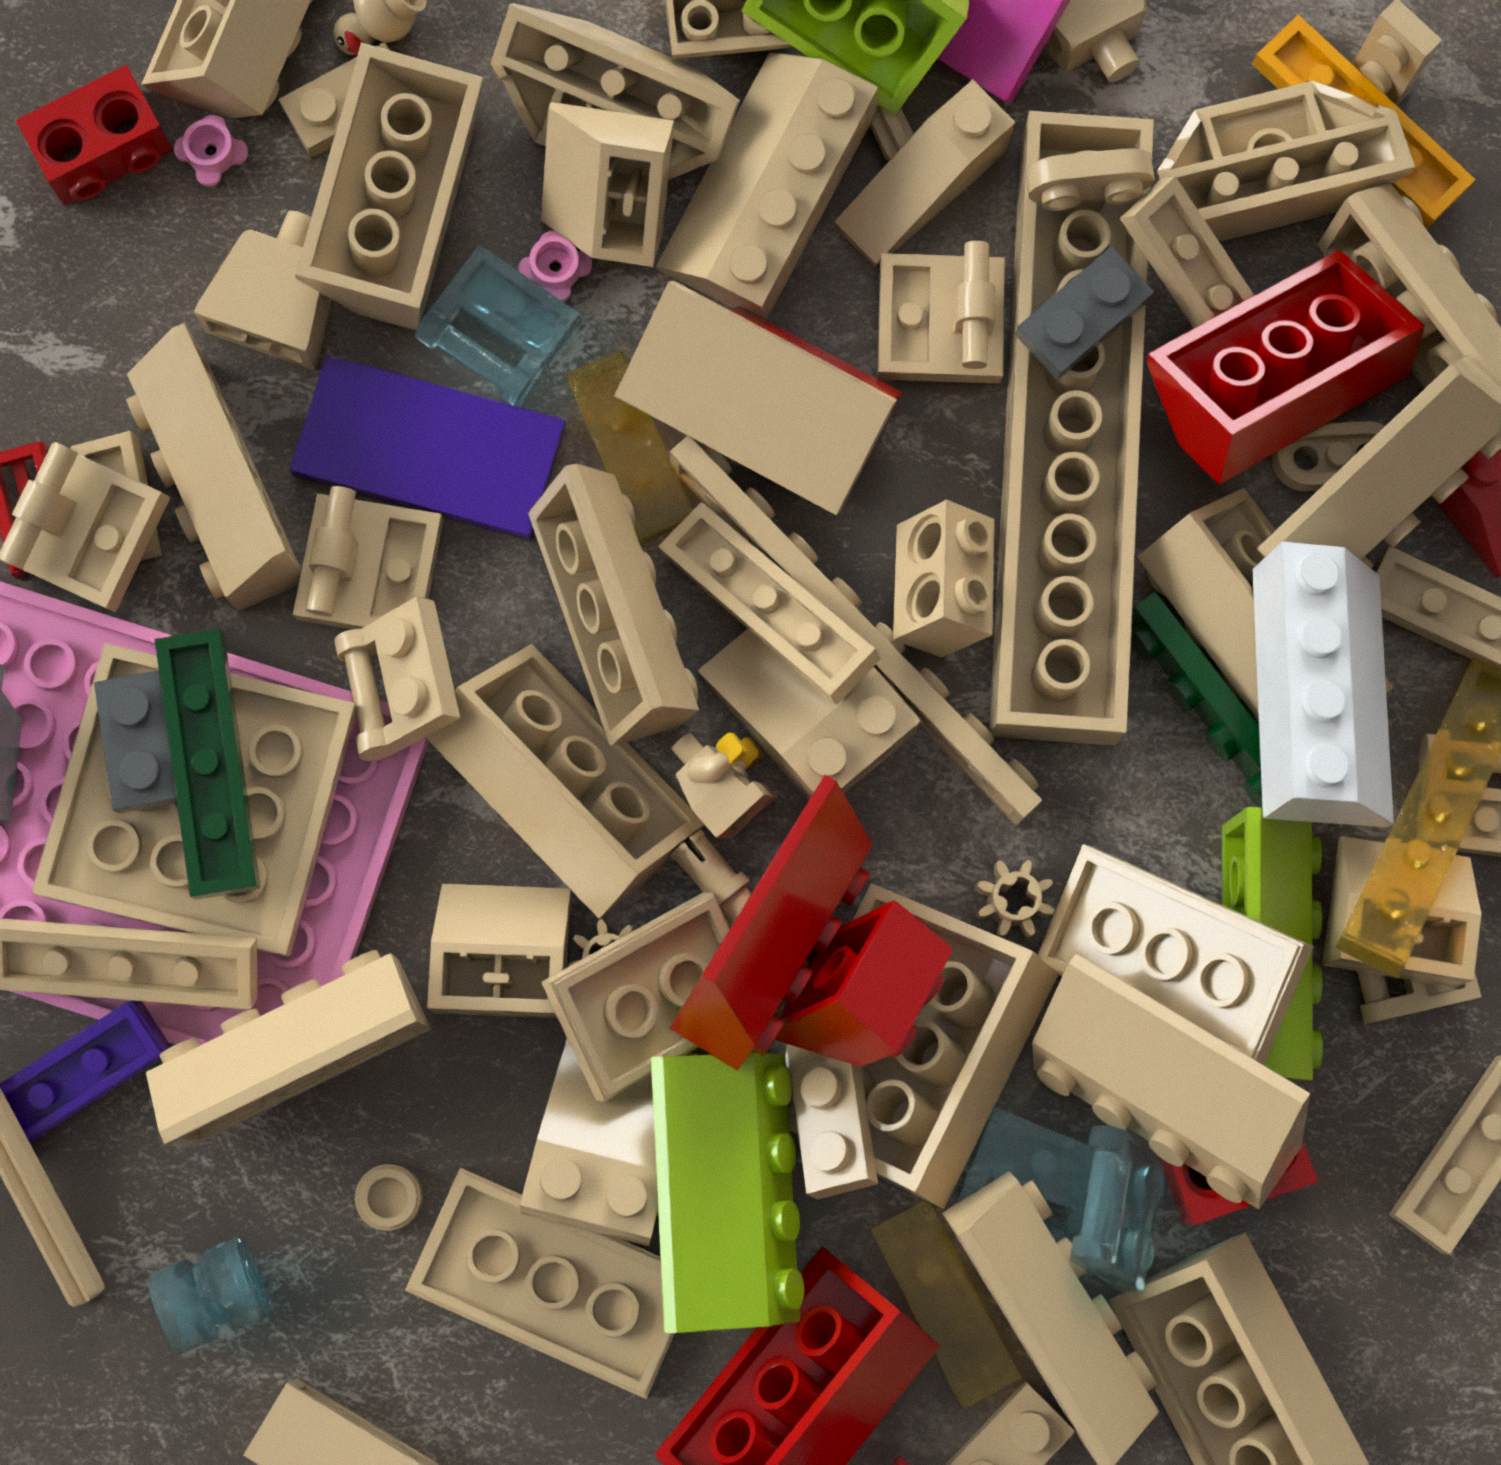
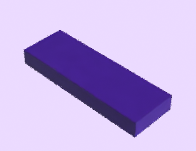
[0,1000,171,1143]

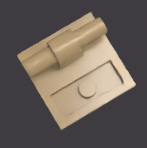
[877,241,1005,384]
[0,442,171,613]
[293,486,444,629]

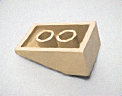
[697,629,921,801]
[520,1039,697,1246]

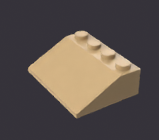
[785,883,1059,1209]

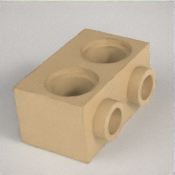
[893,500,994,658]

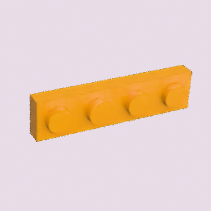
[1252,14,1476,229]

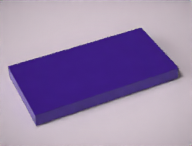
[289,354,566,541]

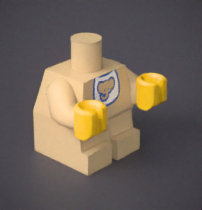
[672,733,777,840]

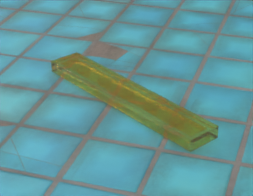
[1335,658,1501,978]

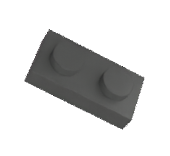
[1015,246,1155,380]
[94,670,177,814]

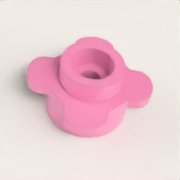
[174,115,248,186]
[518,231,592,303]

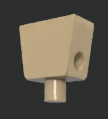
[1044,0,1147,82]
[194,211,332,371]

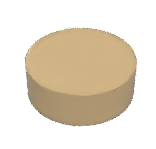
[355,1164,423,1231]

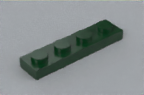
[1131,592,1263,808]
[154,628,261,900]

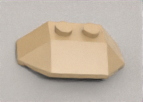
[490,3,740,180]
[1156,81,1415,241]

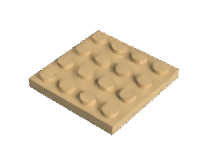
[31,643,357,958]

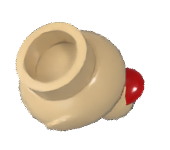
[333,0,427,56]

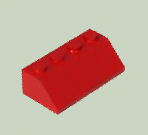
[1147,249,1425,485]
[669,774,873,1071]
[654,1246,941,1465]

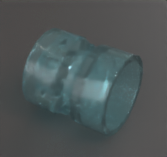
[148,1236,271,1354]

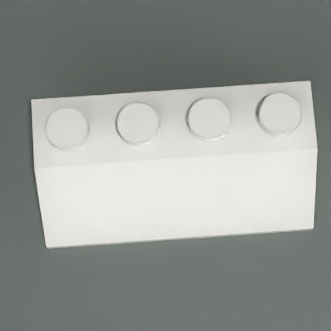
[1252,542,1394,827]

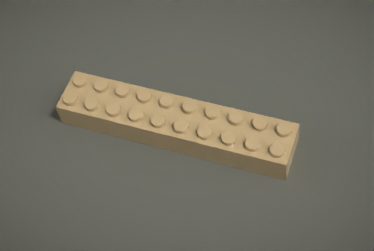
[989,111,1154,746]

